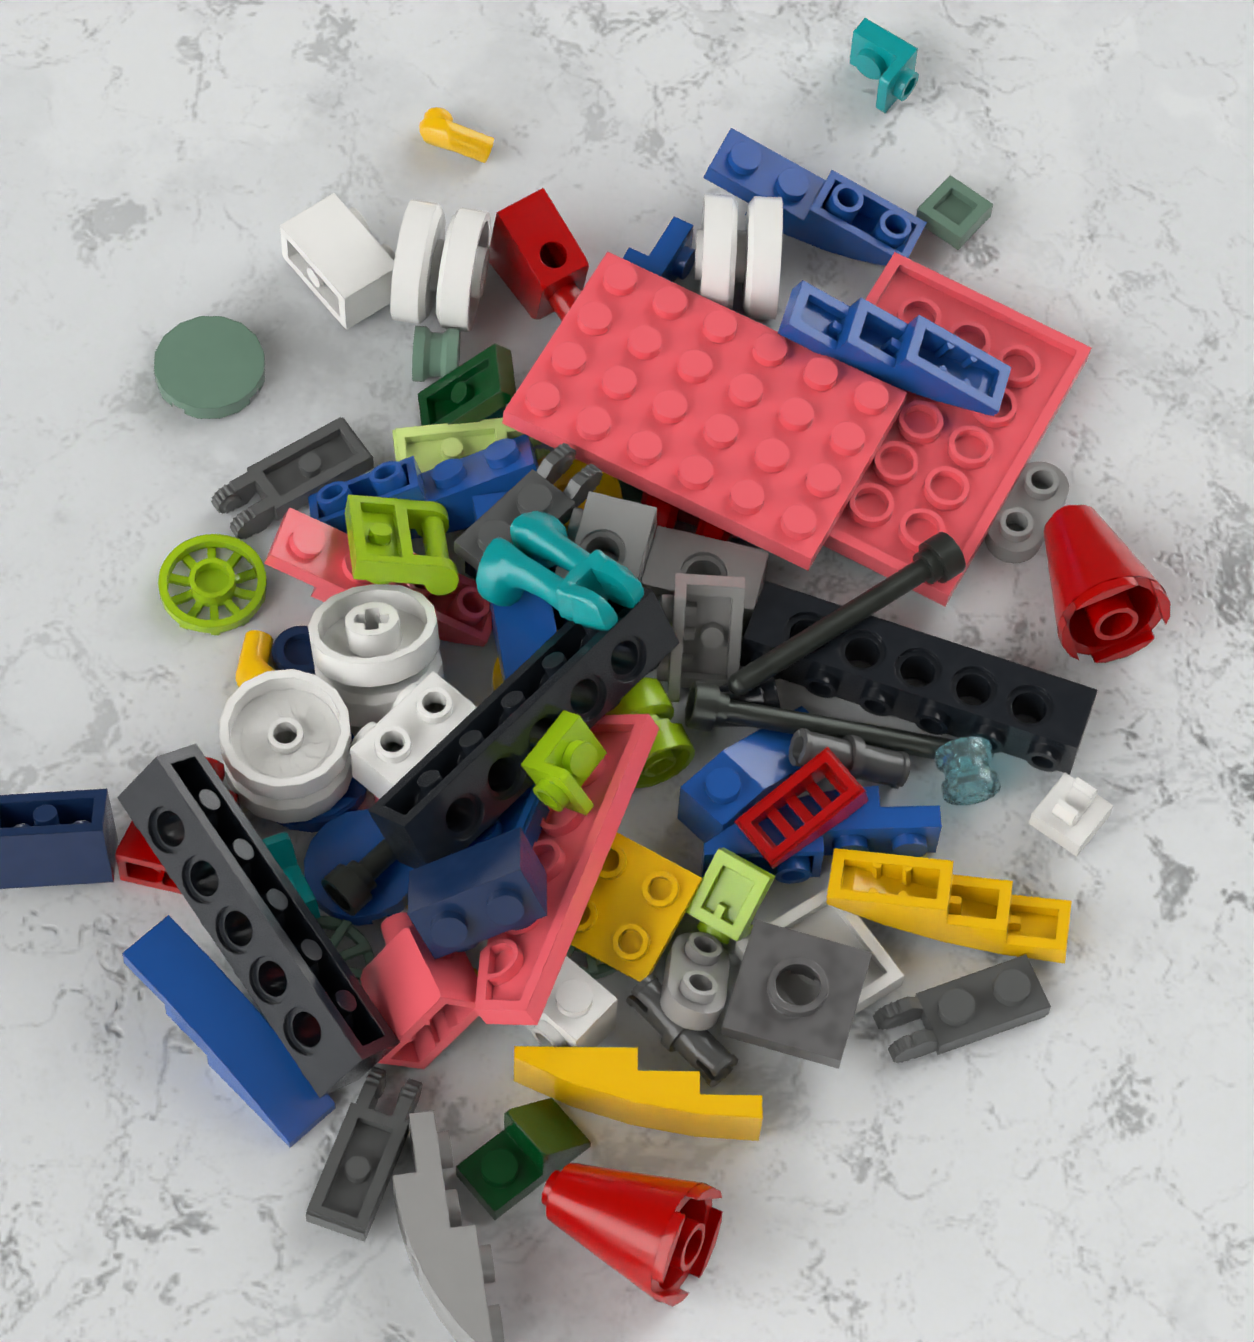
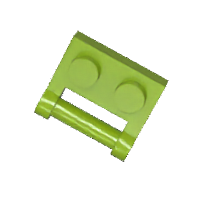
[345,495,459,596]

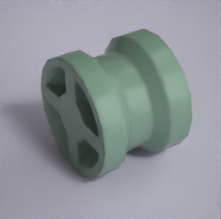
[412,326,461,382]

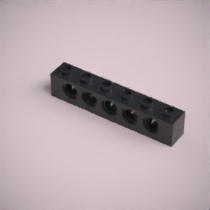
[740,581,1098,775]
[368,587,679,869]
[117,744,400,1098]

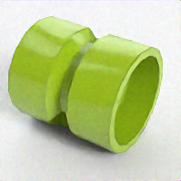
[605,677,695,788]

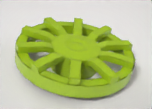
[158,534,267,635]

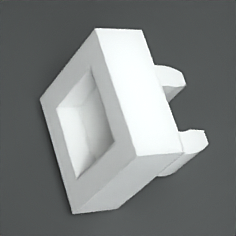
[1029,773,1113,857]

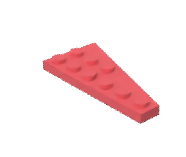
[474,714,659,1025]

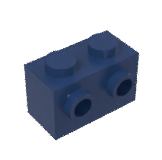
[0,788,118,889]
[407,827,547,959]

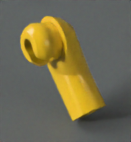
[419,107,494,163]
[235,630,275,687]

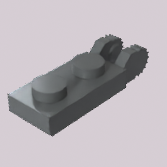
[211,417,374,540]
[454,443,603,571]
[873,955,1051,1063]
[306,1066,423,1242]

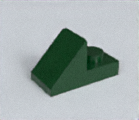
[418,343,516,426]
[456,1098,591,1220]

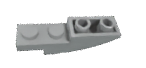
[392,1110,504,1342]

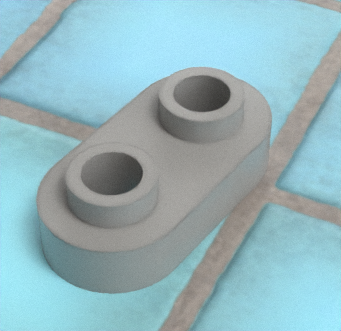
[985,462,1069,563]
[660,932,730,1031]

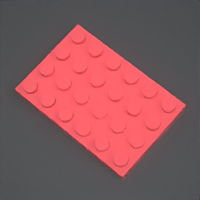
[502,251,908,571]
[823,252,1092,607]

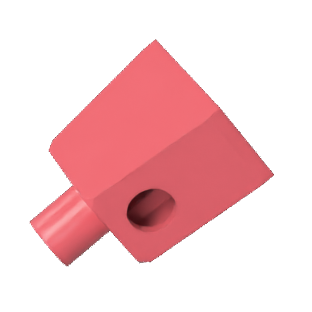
[360,912,479,1069]

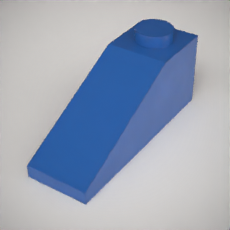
[677,706,809,843]

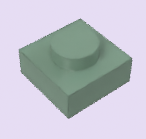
[916,175,993,250]

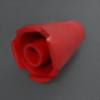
[1044,505,1171,663]
[541,1163,723,1307]

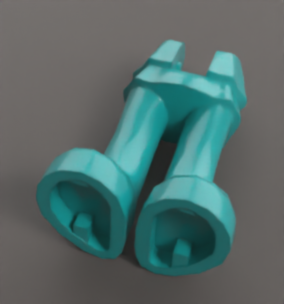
[476,511,644,631]

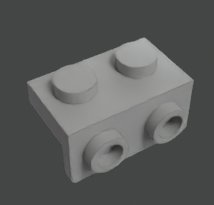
[657,573,745,702]

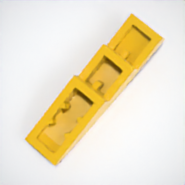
[827,848,1072,964]
[514,1046,763,1141]

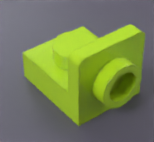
[521,710,607,815]
[685,847,776,944]

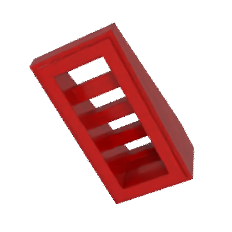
[734,747,869,869]

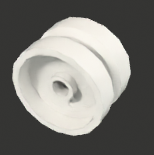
[694,194,783,319]
[390,199,491,332]
[308,584,445,727]
[218,669,352,823]

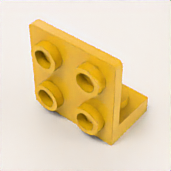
[571,832,703,982]

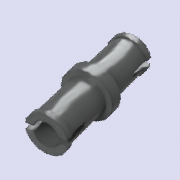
[789,728,911,789]
[626,974,738,1087]

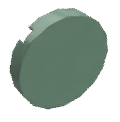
[154,316,265,419]

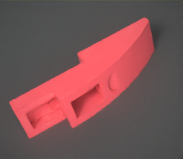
[264,507,492,647]

